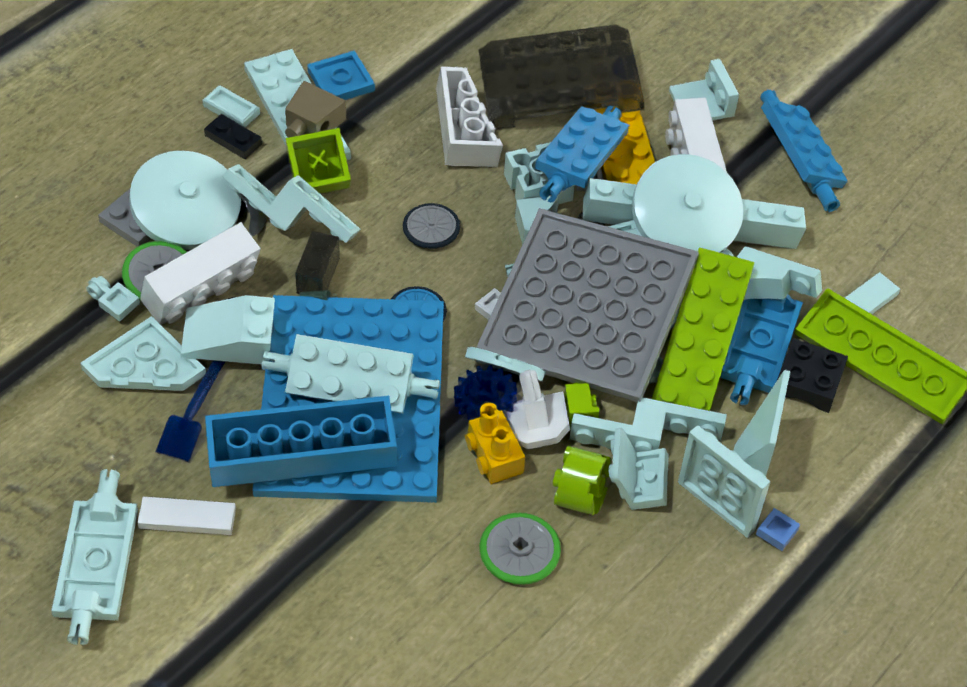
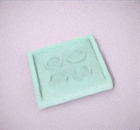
[678,425,770,538]

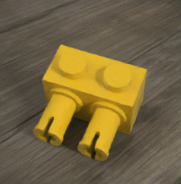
[465,403,525,484]

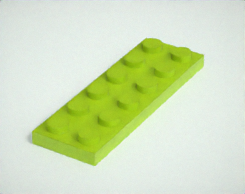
[652,247,755,411]
[795,288,967,425]

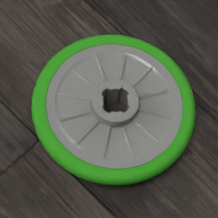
[122,241,187,301]
[479,513,561,584]

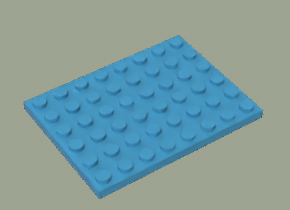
[253,295,444,503]

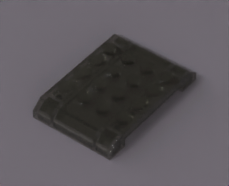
[478,24,645,130]

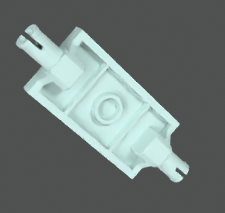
[262,334,440,414]
[52,469,138,645]

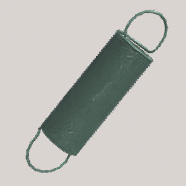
[298,290,337,300]

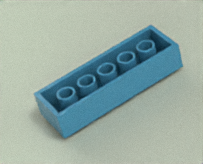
[205,395,397,487]

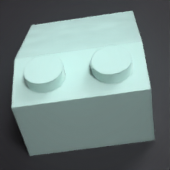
[181,295,275,365]

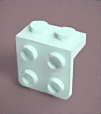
[609,428,669,510]

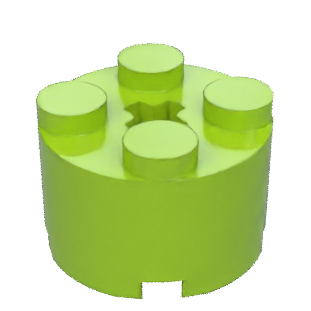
[553,446,612,515]

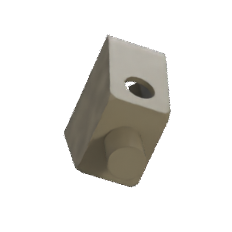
[285,81,346,138]

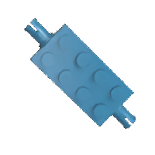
[760,90,848,212]
[535,106,629,202]
[720,294,803,405]

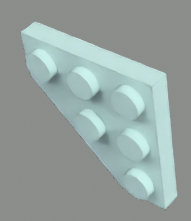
[81,316,206,391]

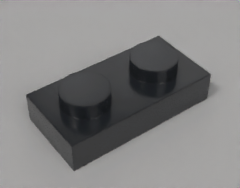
[204,114,262,159]

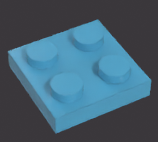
[307,50,375,100]

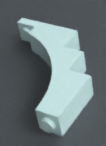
[671,246,822,328]

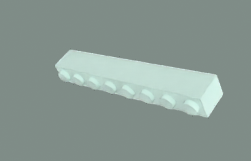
[583,178,806,249]

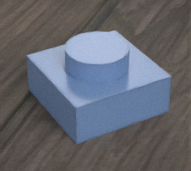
[756,508,800,551]

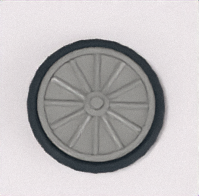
[402,203,460,249]

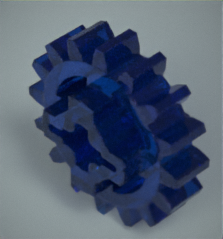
[454,365,518,421]

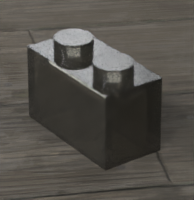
[295,231,340,295]

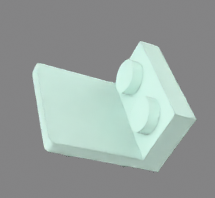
[669,59,739,121]

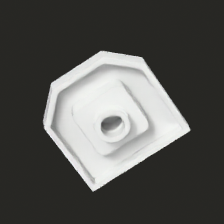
[506,370,570,449]

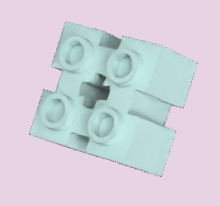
[504,142,575,204]

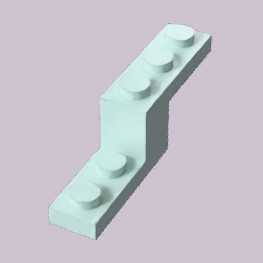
[222,164,361,243]
[569,397,727,452]

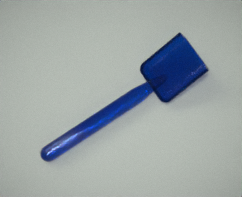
[155,360,226,463]

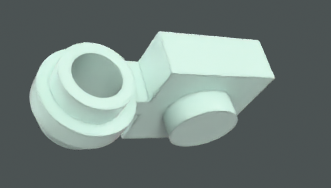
[86,276,140,322]

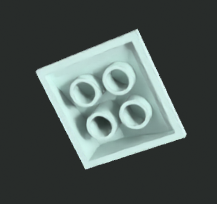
[733,370,790,477]

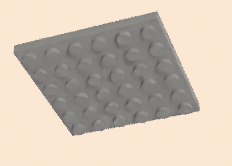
[476,208,699,402]

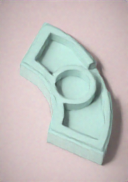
[465,347,545,381]

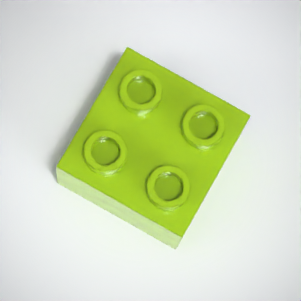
[286,128,351,194]

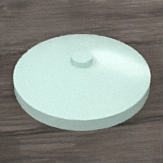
[129,151,241,250]
[632,154,743,253]

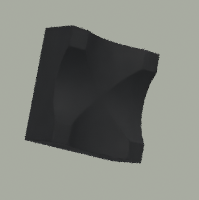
[777,338,848,413]

